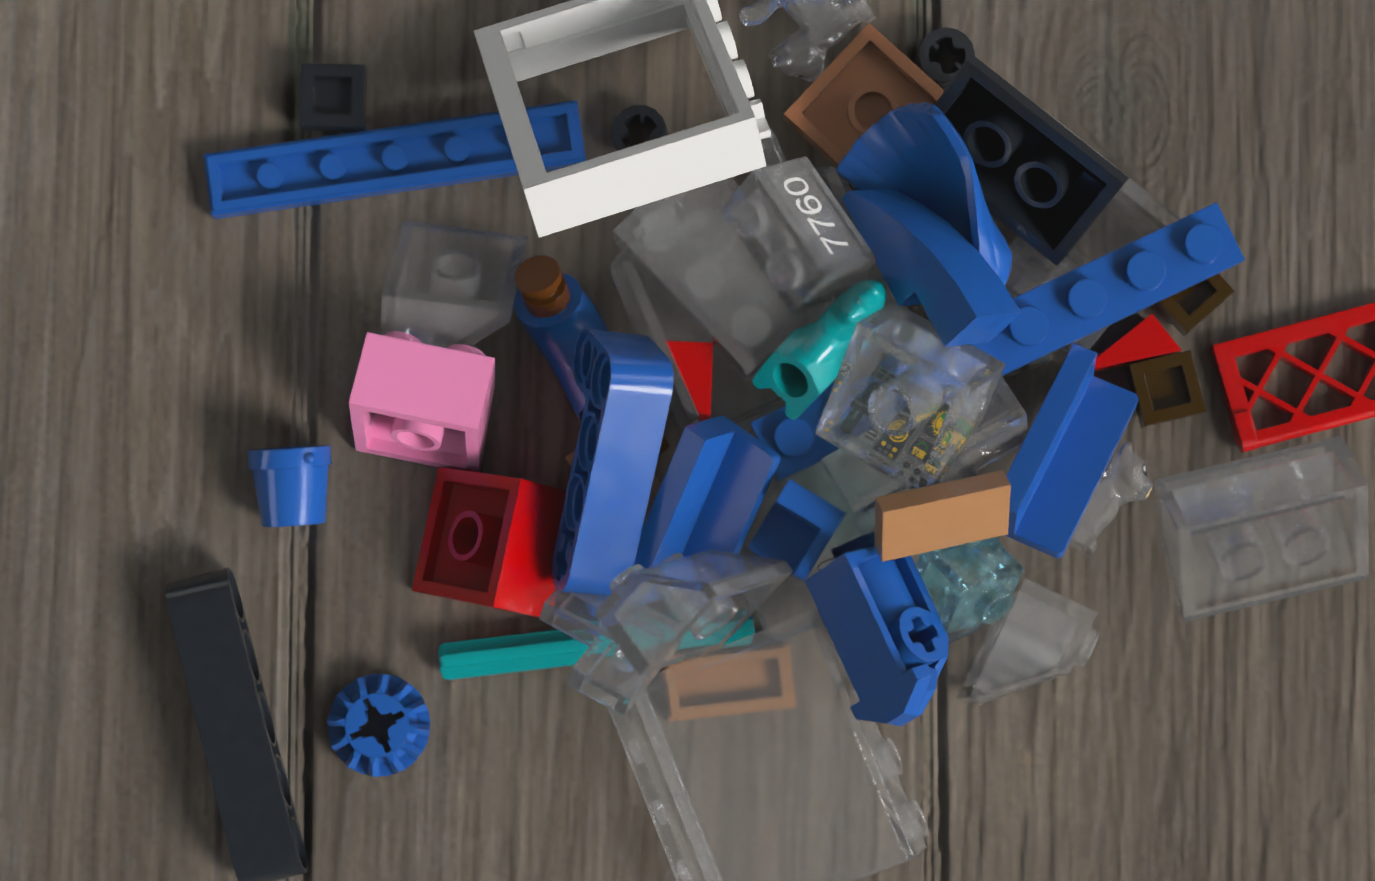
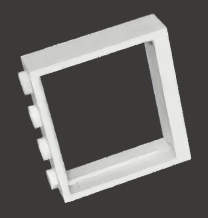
[474,0,771,238]

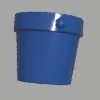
[247,445,332,527]

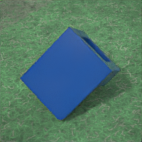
[749,479,846,583]

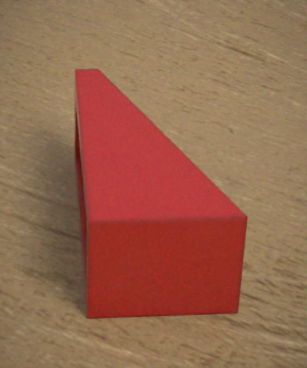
[1094,314,1182,372]
[664,340,713,422]

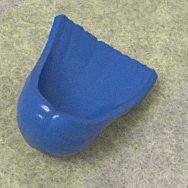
[836,102,1012,285]

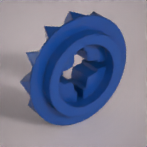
[327,674,430,777]

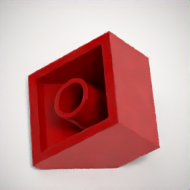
[411,467,566,620]

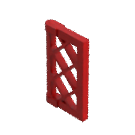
[1210,302,1375,453]

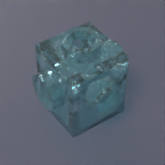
[916,537,1024,633]

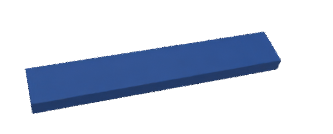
[203,100,586,219]

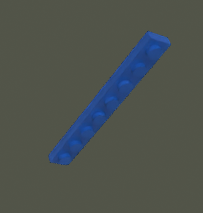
[749,202,1245,483]

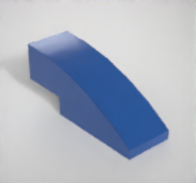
[841,189,1022,347]

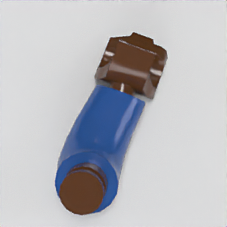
[514,255,670,455]

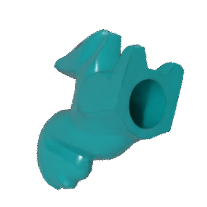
[752,279,887,420]

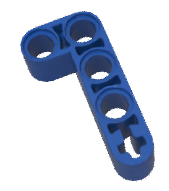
[552,328,674,597]

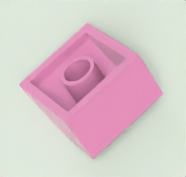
[349,331,495,473]

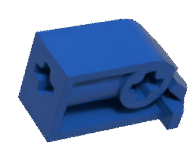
[805,546,949,726]

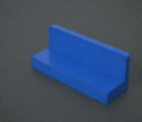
[1005,343,1138,558]
[626,415,780,616]

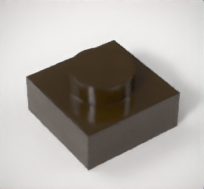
[1154,274,1235,336]
[1125,350,1207,429]

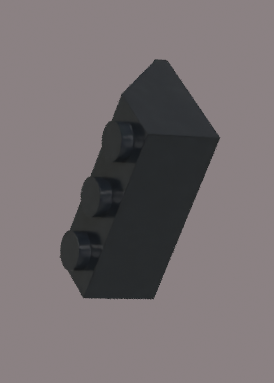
[935,54,1129,266]

